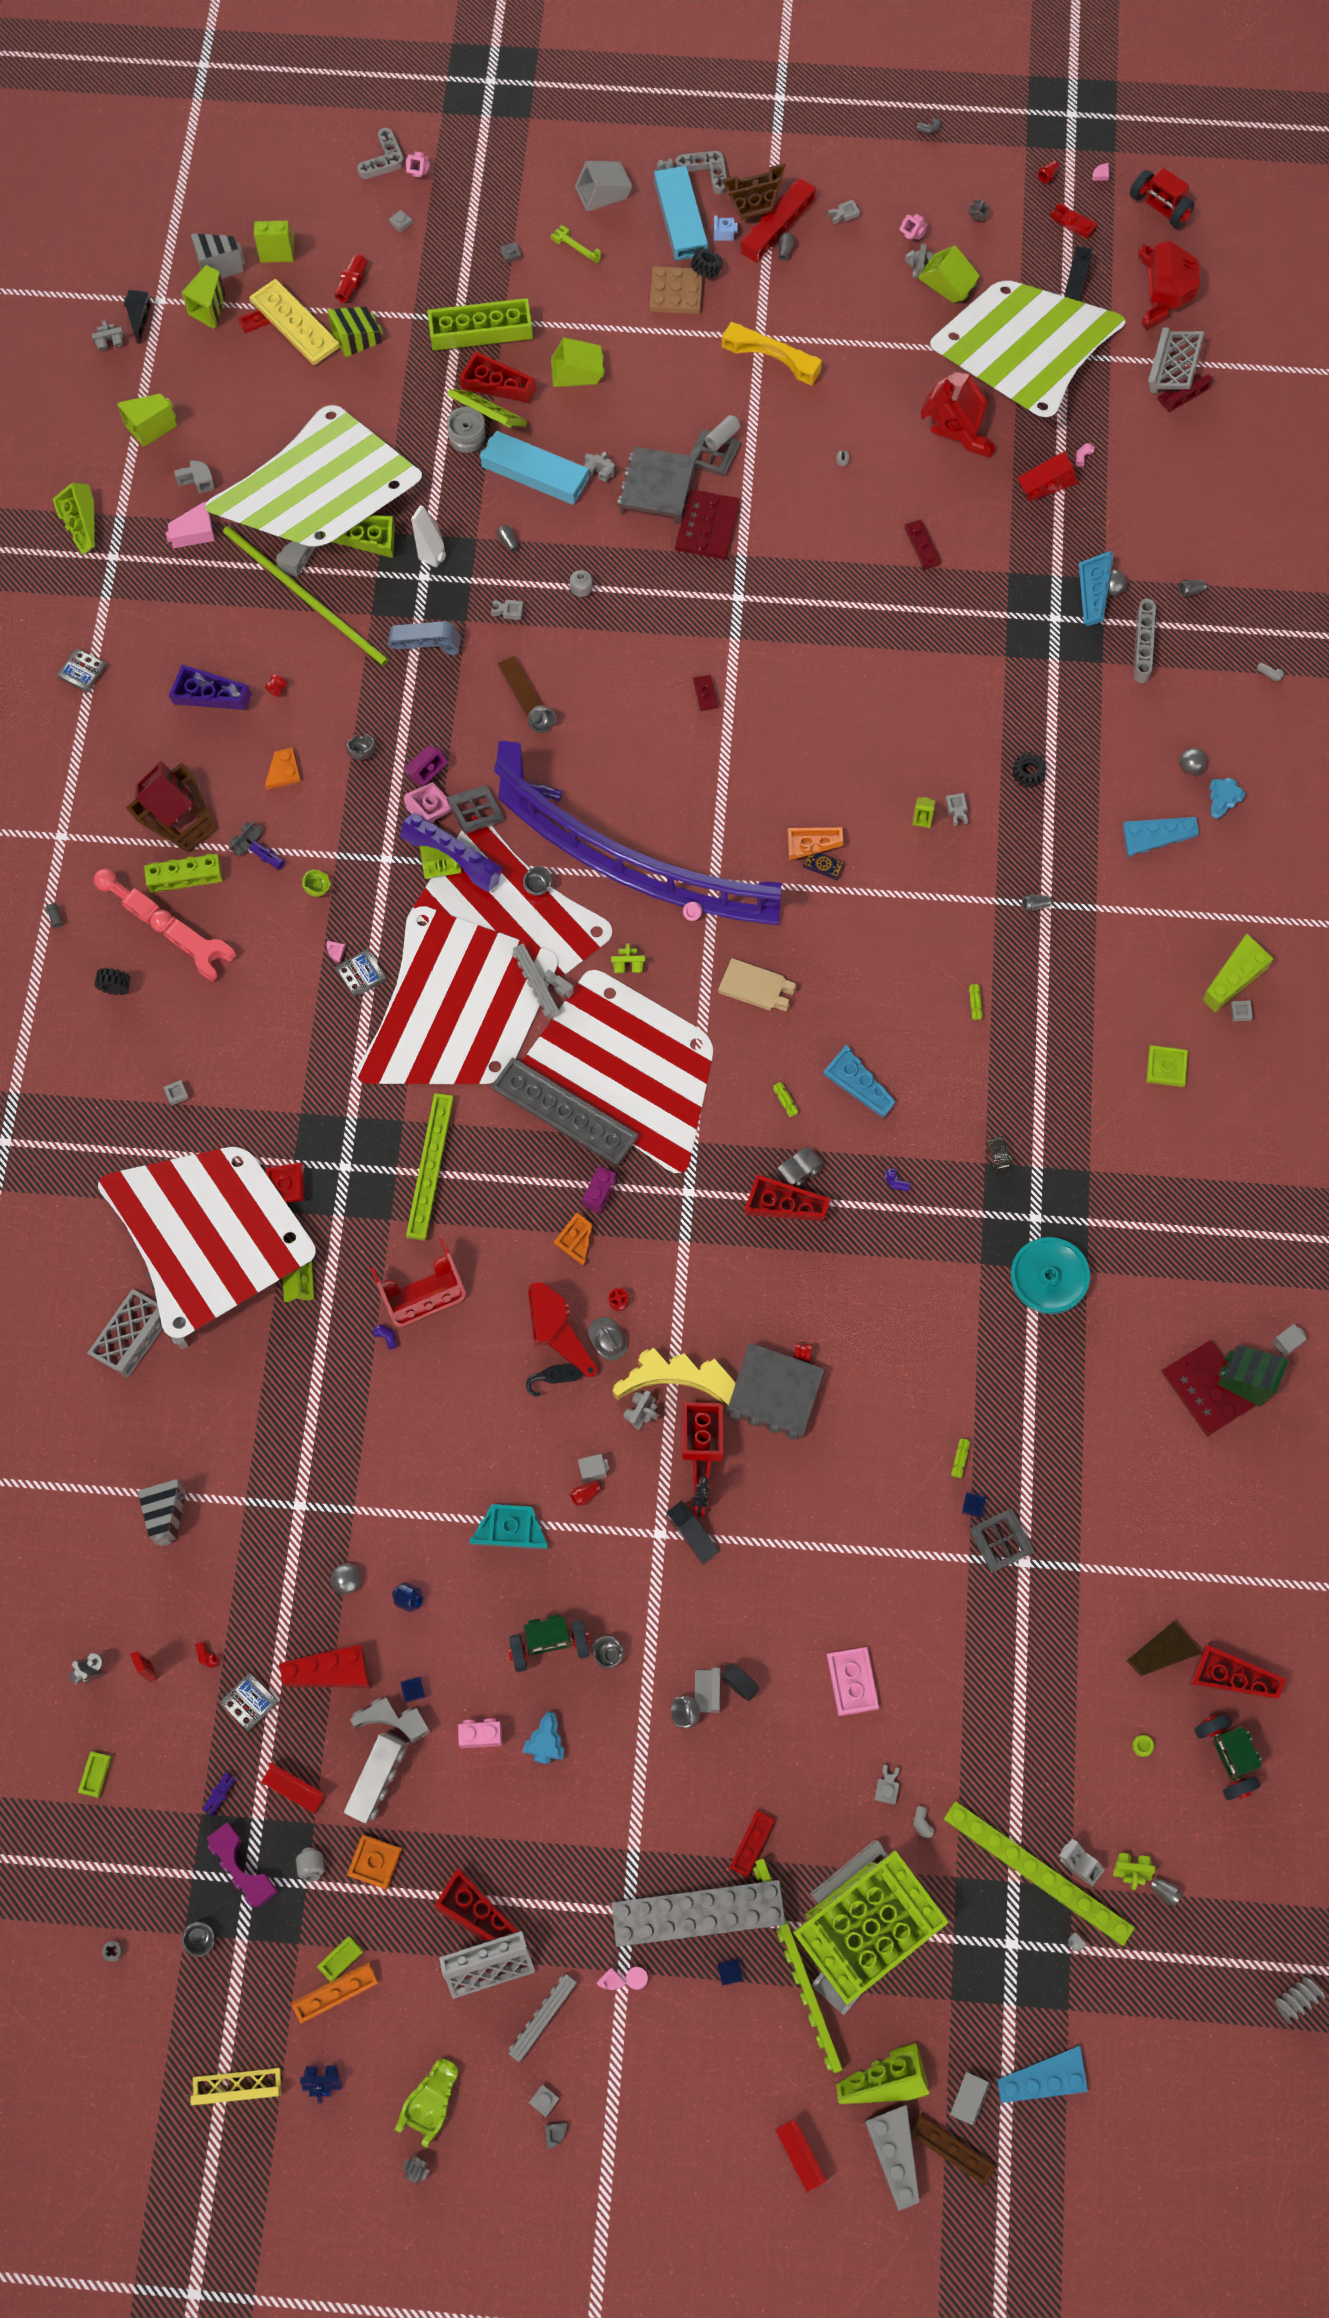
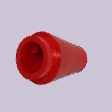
[1037,160,1060,183]
[569,1480,601,1507]

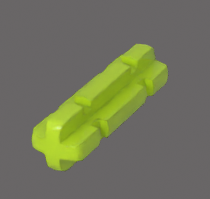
[969,984,983,1020]
[773,1082,798,1117]
[951,1439,970,1478]

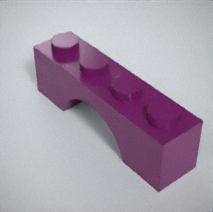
[206,1822,279,1909]

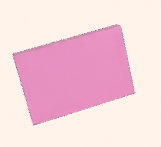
[827,1647,879,1716]

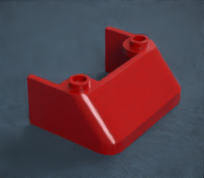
[370,1238,466,1327]

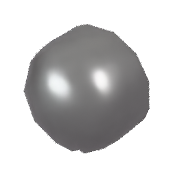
[1107,570,1127,596]
[527,705,556,733]
[346,734,375,760]
[1179,748,1208,777]
[523,866,552,896]
[330,1563,362,1596]
[592,1636,624,1669]
[671,1696,700,1728]
[182,1922,214,1957]

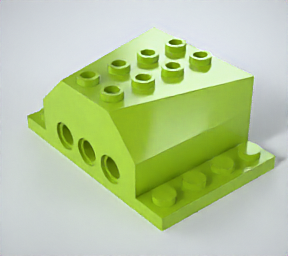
[793,1850,949,2005]

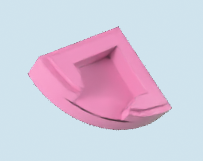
[1092,163,1109,181]
[326,941,346,964]
[596,1967,627,1990]

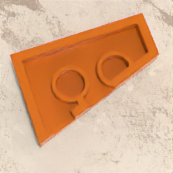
[788,827,843,860]

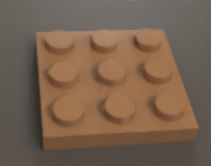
[650,266,702,314]

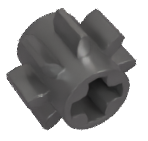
[968,199,989,221]
[402,2156,430,2184]

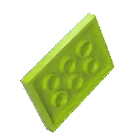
[447,389,528,428]

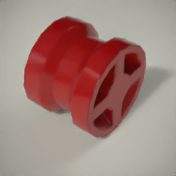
[265,674,287,697]
[608,1288,628,1311]
[794,1343,811,1364]

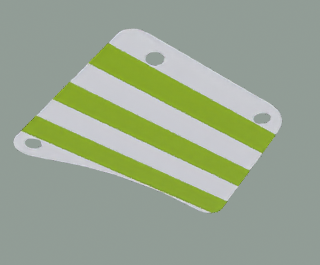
[930,281,1125,417]
[205,405,422,546]

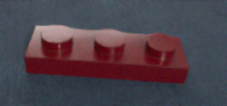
[905,520,941,570]

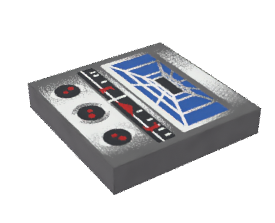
[57,648,107,693]
[335,949,387,998]
[219,1672,278,1732]

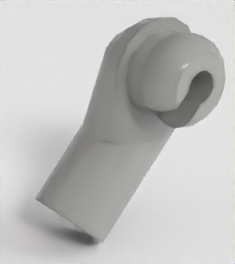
[1257,662,1284,681]

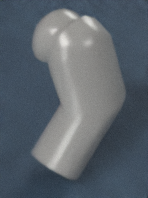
[913,1806,934,1838]

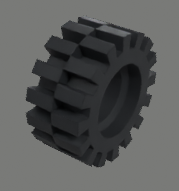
[690,248,723,279]
[1012,752,1047,788]
[94,968,131,995]

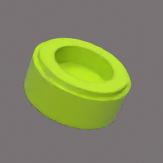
[1132,1735,1154,1757]

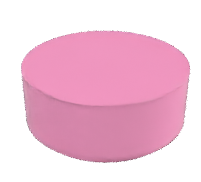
[683,902,702,921]
[626,1967,648,1990]

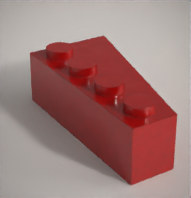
[458,351,537,403]
[744,1174,831,1221]
[279,1644,371,1689]
[1189,1645,1286,1699]

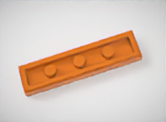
[291,1962,379,2024]

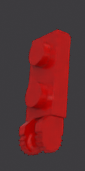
[1050,203,1097,238]

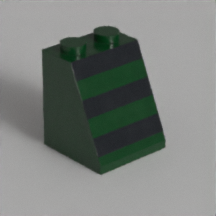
[1218,1345,1289,1407]

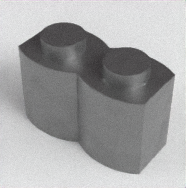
[777,1146,822,1188]

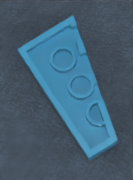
[1079,551,1114,627]
[1122,817,1199,858]
[823,1045,895,1118]
[997,2046,1088,2103]

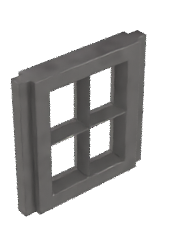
[690,429,740,476]
[447,785,504,834]
[969,1509,1035,1573]

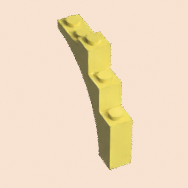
[612,1347,736,1409]

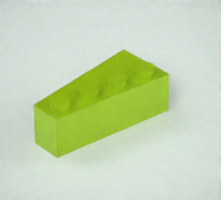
[322,516,395,558]
[1203,934,1273,1013]

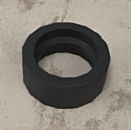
[721,1663,760,1701]

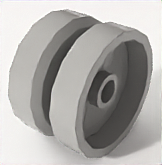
[447,407,486,453]

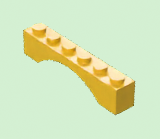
[722,322,822,386]

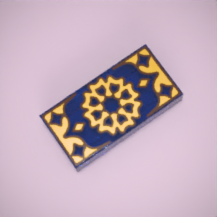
[803,853,844,880]

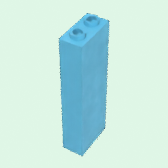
[654,166,708,261]
[480,431,589,505]

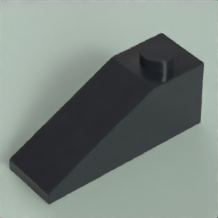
[1064,246,1093,301]
[124,290,152,344]
[666,1500,719,1565]

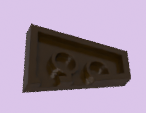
[1127,1621,1201,1677]

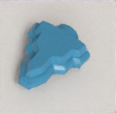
[1209,778,1246,819]
[522,1711,564,1764]

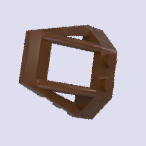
[125,762,216,852]

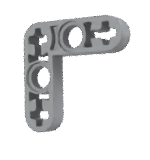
[357,128,404,179]
[676,151,727,195]

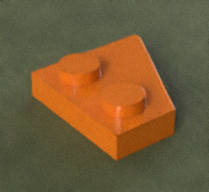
[265,748,301,790]
[553,1213,592,1266]

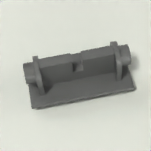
[228,820,262,856]

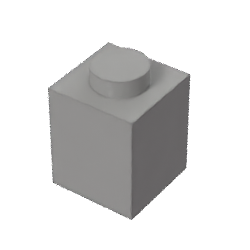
[1272,1324,1307,1358]
[578,1454,609,1483]

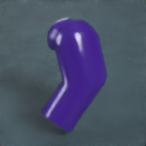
[885,1169,910,1191]
[373,1324,398,1350]

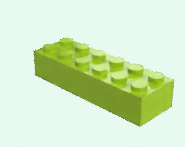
[427,298,533,351]

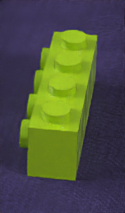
[144,854,223,893]

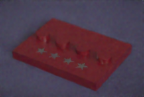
[675,489,740,560]
[1161,1340,1257,1437]

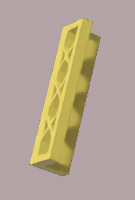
[191,2068,282,2105]

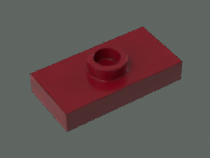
[693,674,718,711]

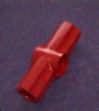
[334,254,368,303]

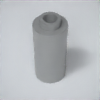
[705,415,740,451]

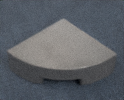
[545,2123,567,2149]

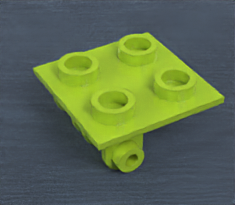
[420,846,461,879]

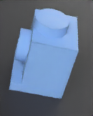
[714,216,737,241]

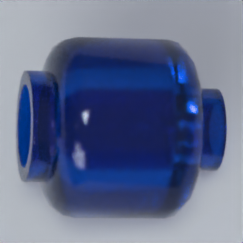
[392,1582,424,1612]

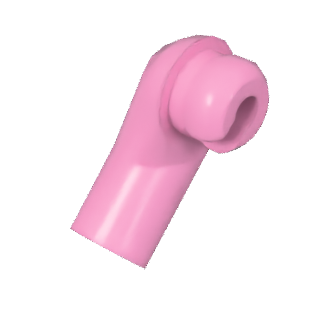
[1076,443,1095,467]

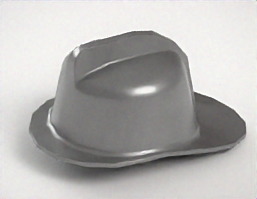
[588,1317,627,1361]

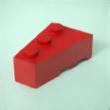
[1017,451,1078,502]

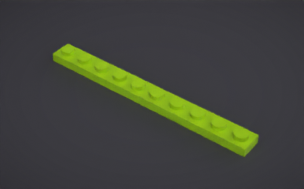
[943,1801,1135,1946]
[753,1859,842,2073]

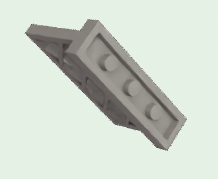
[1148,328,1205,393]
[87,1289,163,1379]
[809,1840,888,1904]
[439,1931,535,1999]

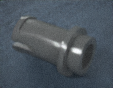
[45,903,64,928]

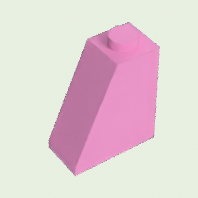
[166,502,215,548]

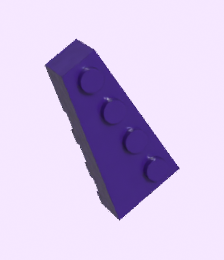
[169,664,252,710]

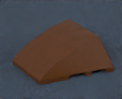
[722,163,786,219]

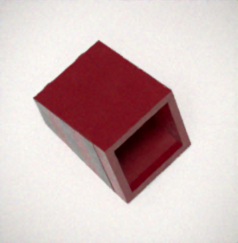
[135,761,194,827]

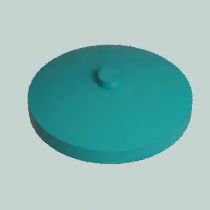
[1011,1237,1090,1314]

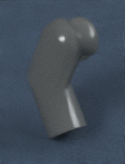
[916,118,941,134]

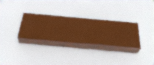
[498,656,542,718]
[910,2115,996,2186]

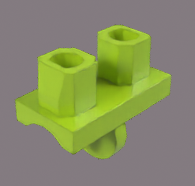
[611,943,645,973]
[1113,1853,1155,1890]

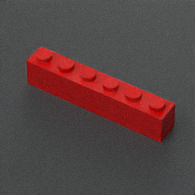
[740,178,816,263]

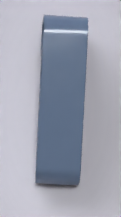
[388,621,461,655]

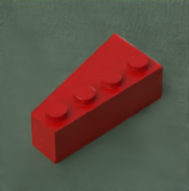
[434,1868,518,1942]

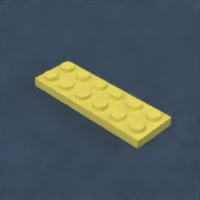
[249,279,340,365]

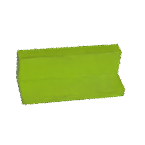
[283,1240,314,1302]

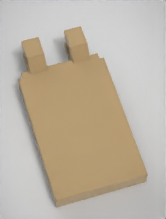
[718,958,796,1011]

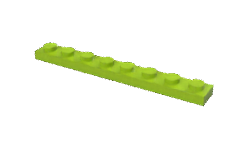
[406,1093,454,1241]

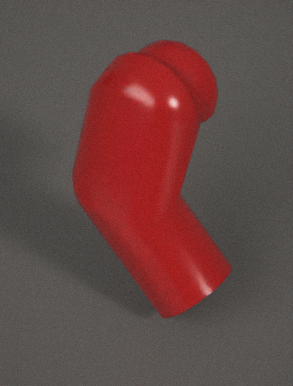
[195,1642,219,1668]

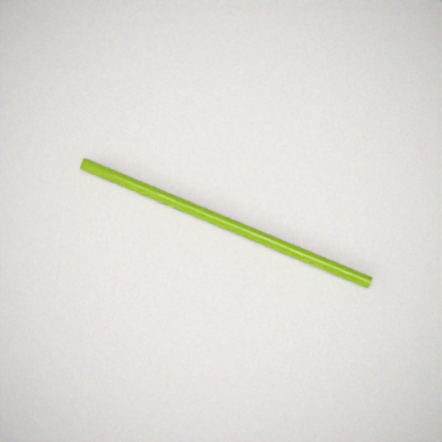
[223,526,388,666]

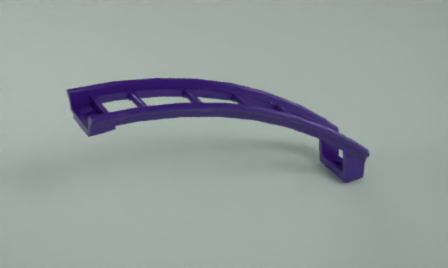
[494,741,782,925]

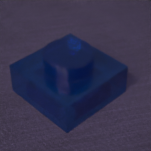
[961,1492,986,1518]
[400,1677,426,1703]
[718,1959,743,1986]

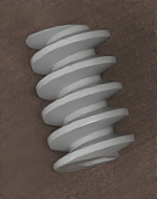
[1275,1977,1325,2025]

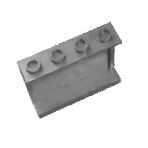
[617,447,695,524]
[725,1343,824,1440]

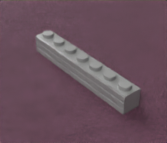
[512,944,559,1019]
[508,1974,577,2062]

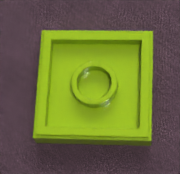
[1146,1045,1188,1087]

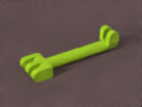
[550,225,601,264]

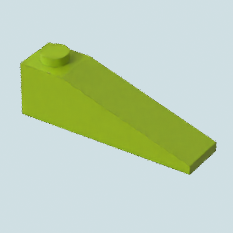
[53,483,95,555]
[836,2043,929,2104]

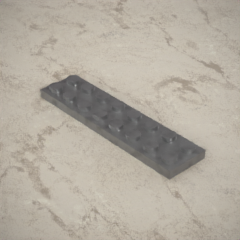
[491,1057,638,1167]
[611,1880,786,1947]

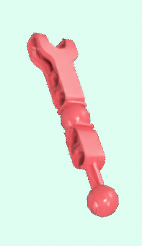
[93,868,236,982]

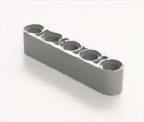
[1133,599,1156,683]

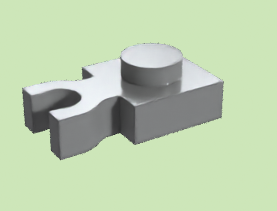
[828,200,860,225]
[491,600,523,620]
[945,793,968,826]
[544,969,574,998]
[874,1765,899,1805]

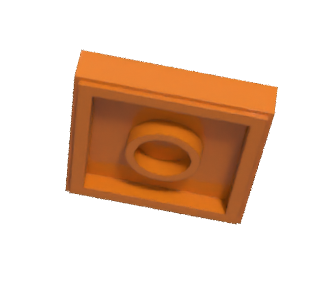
[347,1834,402,1890]

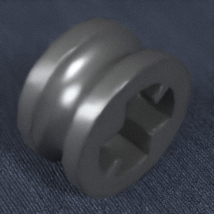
[102,1941,123,1962]

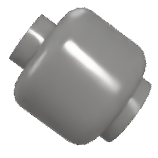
[570,570,593,597]
[296,1848,324,1882]

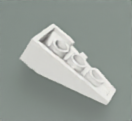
[411,505,446,568]

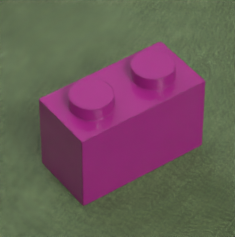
[403,746,448,786]
[582,1166,617,1214]

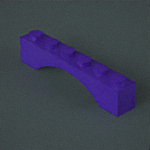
[400,812,502,892]

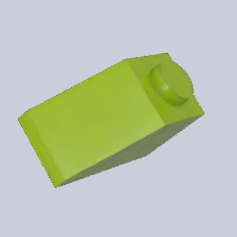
[912,797,935,828]

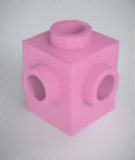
[406,151,431,178]
[899,214,928,240]

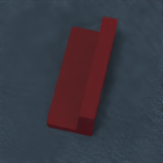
[1158,373,1213,413]

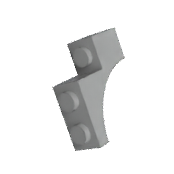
[350,1697,430,1743]

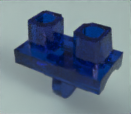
[300,2065,342,2103]

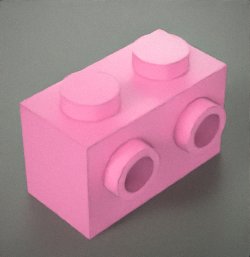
[458,1719,502,1749]

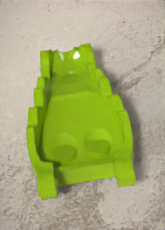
[394,2059,458,2148]

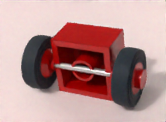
[1129,168,1195,229]

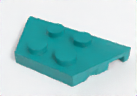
[469,1504,548,1549]

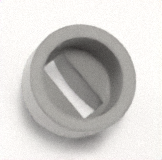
[836,451,850,466]
[1068,1932,1087,1951]

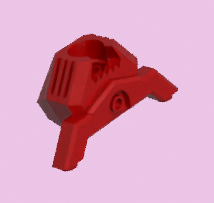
[1138,240,1200,331]
[920,372,995,458]

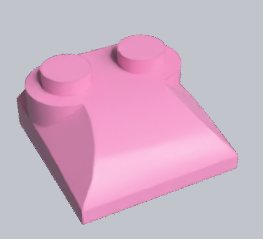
[404,782,452,824]

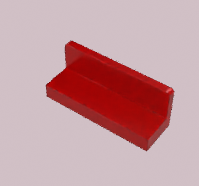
[261,1762,326,1814]
[775,2119,827,2193]

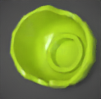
[302,870,331,897]

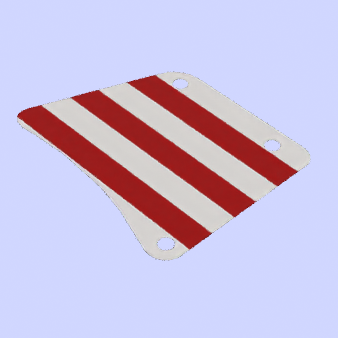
[409,816,612,987]
[356,907,558,1084]
[521,970,713,1173]
[98,1147,316,1338]

